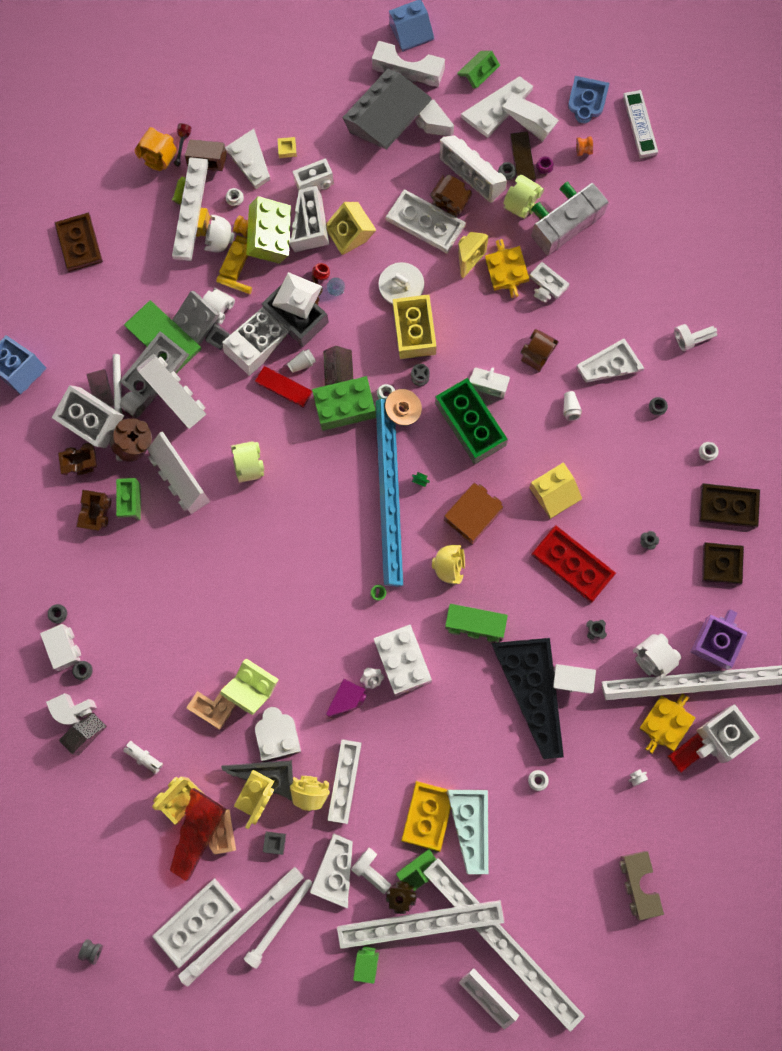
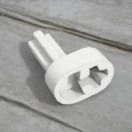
[674,324,717,351]
[351,848,391,894]

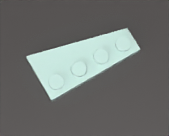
[447,790,488,874]

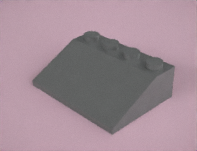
[342,69,432,150]

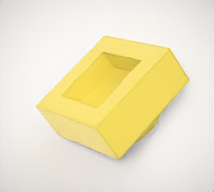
[278,137,297,158]

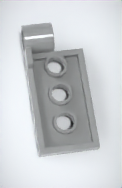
[119,331,189,418]

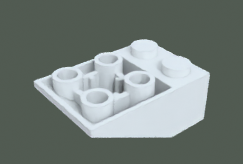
[222,307,289,376]

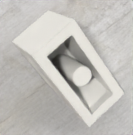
[415,99,454,136]

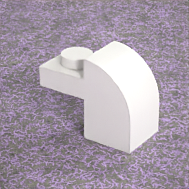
[46,693,97,726]

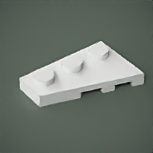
[225,129,270,189]
[310,833,353,908]

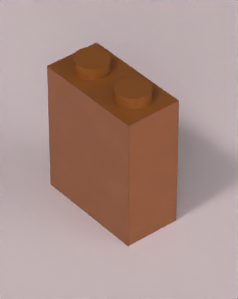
[444,483,503,545]

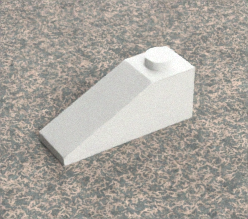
[502,94,559,142]

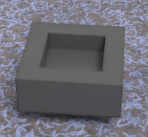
[263,831,287,855]

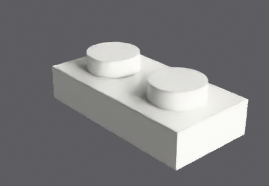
[529,262,570,299]

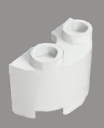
[203,288,235,325]

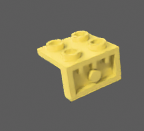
[234,770,274,829]

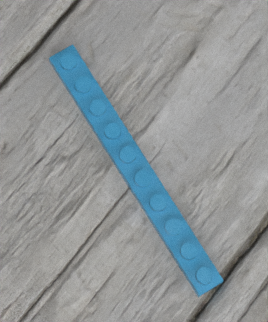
[376,399,403,587]

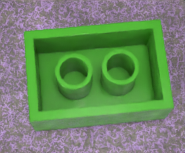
[312,376,376,431]

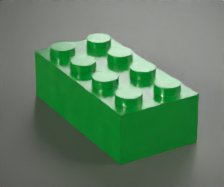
[435,377,508,465]

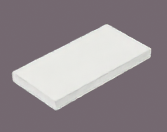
[386,189,466,253]
[152,878,241,969]

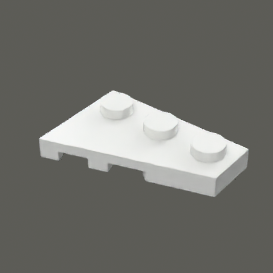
[576,339,644,383]

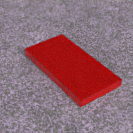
[531,525,616,603]

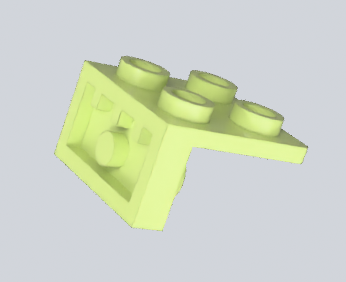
[220,659,279,715]

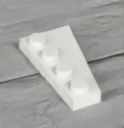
[461,76,533,138]

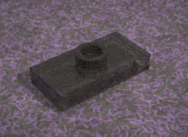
[86,369,114,407]

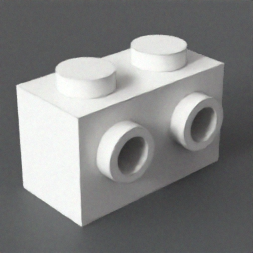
[292,158,334,191]

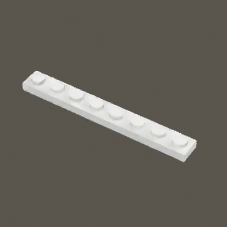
[337,900,504,949]

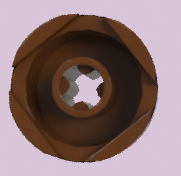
[430,175,472,217]
[110,418,152,462]

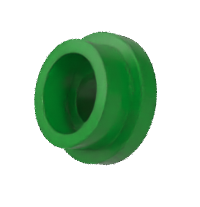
[411,472,430,487]

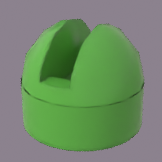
[370,585,387,601]

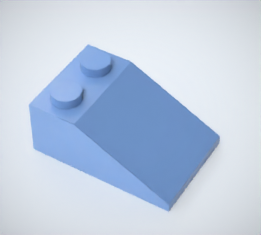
[0,335,47,394]

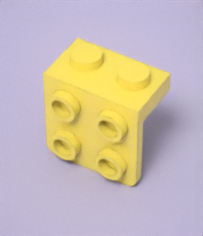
[152,777,205,825]

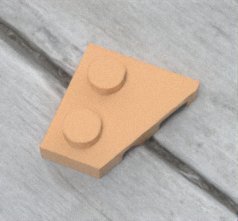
[191,809,236,854]

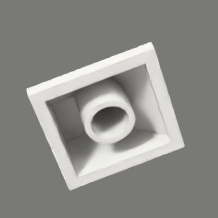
[272,273,322,319]

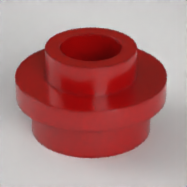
[312,263,330,280]

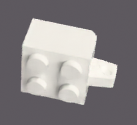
[696,704,760,764]

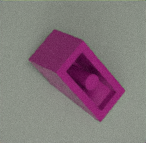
[326,679,367,718]

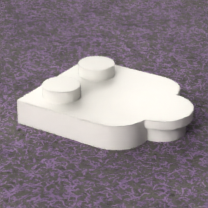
[255,707,301,761]

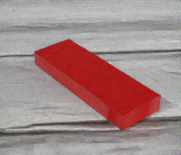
[255,366,313,408]

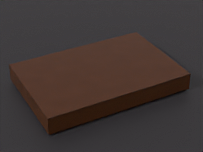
[54,212,103,272]

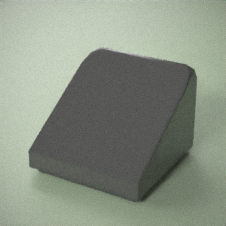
[205,323,231,350]

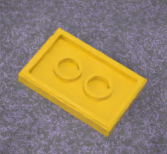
[401,781,451,852]

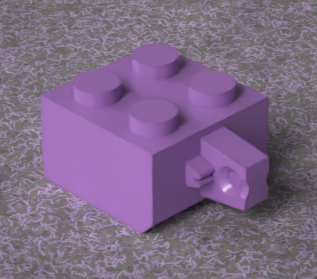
[690,609,747,670]

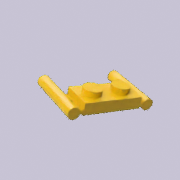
[216,235,252,294]

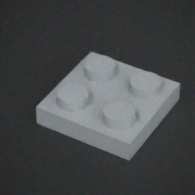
[172,291,220,344]

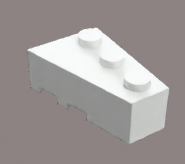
[289,186,329,252]

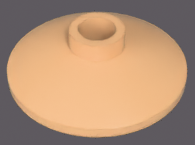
[385,389,422,425]

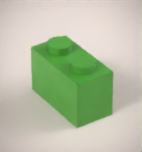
[353,946,379,984]

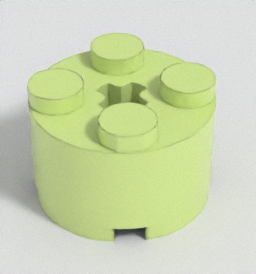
[503,175,544,219]
[231,441,264,483]

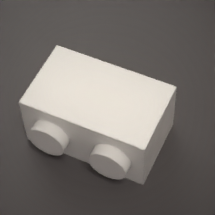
[40,624,81,671]

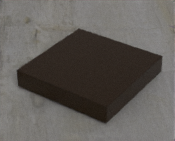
[702,542,744,585]

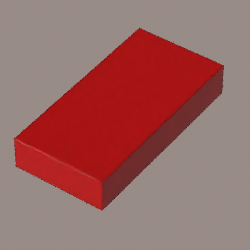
[667,732,704,773]

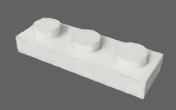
[459,968,519,1030]

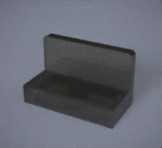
[323,345,353,386]

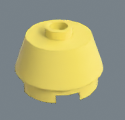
[290,776,330,811]

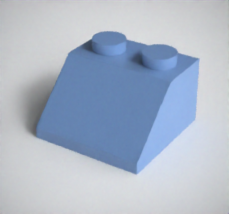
[389,0,434,52]

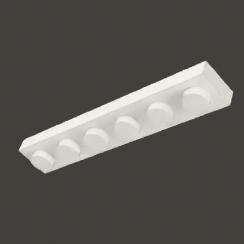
[172,158,208,261]

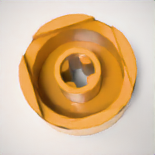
[134,127,177,171]

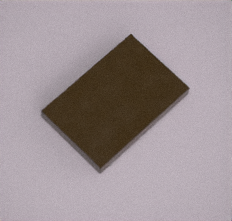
[699,483,760,528]

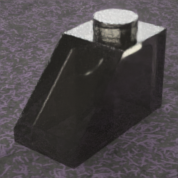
[59,713,107,755]

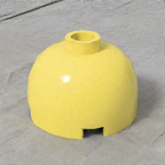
[432,545,465,584]

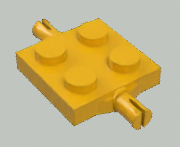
[485,239,529,298]
[639,693,696,754]

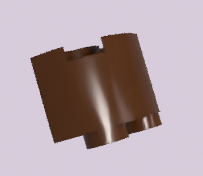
[520,329,559,372]
[58,443,97,476]
[76,490,112,531]

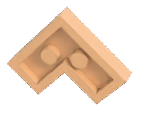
[187,685,236,729]

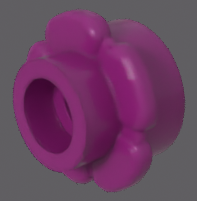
[536,156,554,174]

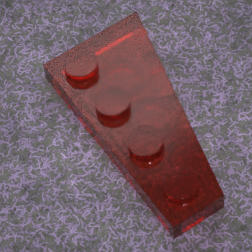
[170,788,227,881]

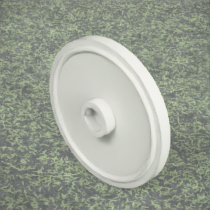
[379,262,424,305]

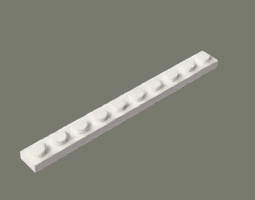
[602,665,782,700]
[423,858,585,1032]

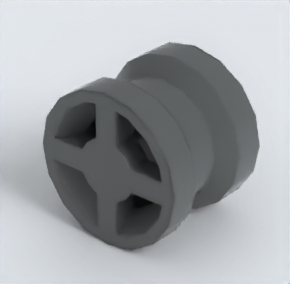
[411,364,430,386]
[78,939,103,965]

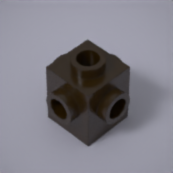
[386,882,417,914]

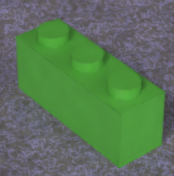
[445,604,508,642]

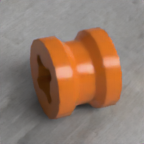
[576,136,593,156]

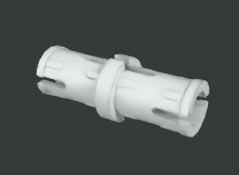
[123,741,163,774]

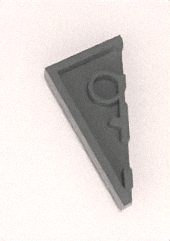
[221,760,293,801]

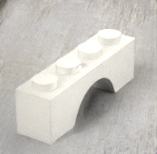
[372,41,445,87]

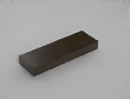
[510,131,536,182]

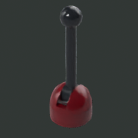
[174,123,192,167]

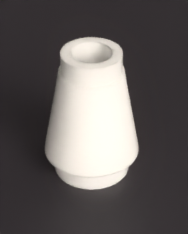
[287,349,316,373]
[563,391,582,421]

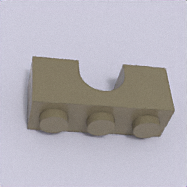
[619,851,664,920]

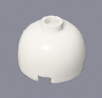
[204,214,234,252]

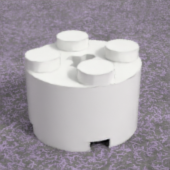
[633,633,681,681]

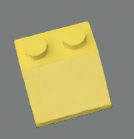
[326,202,376,255]
[529,462,582,519]

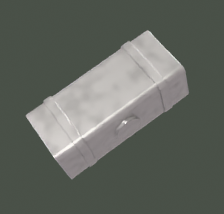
[531,181,609,256]

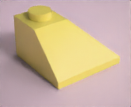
[458,232,488,278]

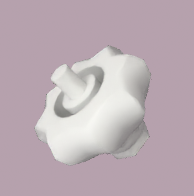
[360,668,384,689]

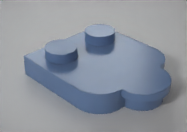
[568,76,610,124]

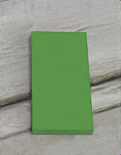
[124,300,202,373]

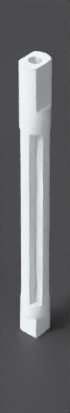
[178,867,304,987]

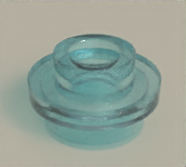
[327,278,345,296]

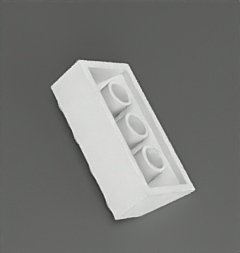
[440,135,507,203]
[147,432,210,514]

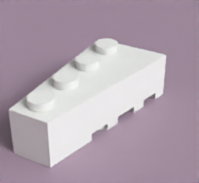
[137,353,206,429]

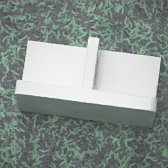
[470,368,510,398]
[553,664,596,694]

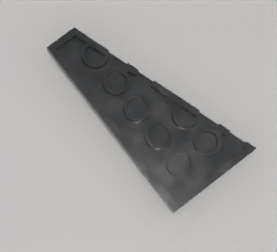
[491,638,564,759]

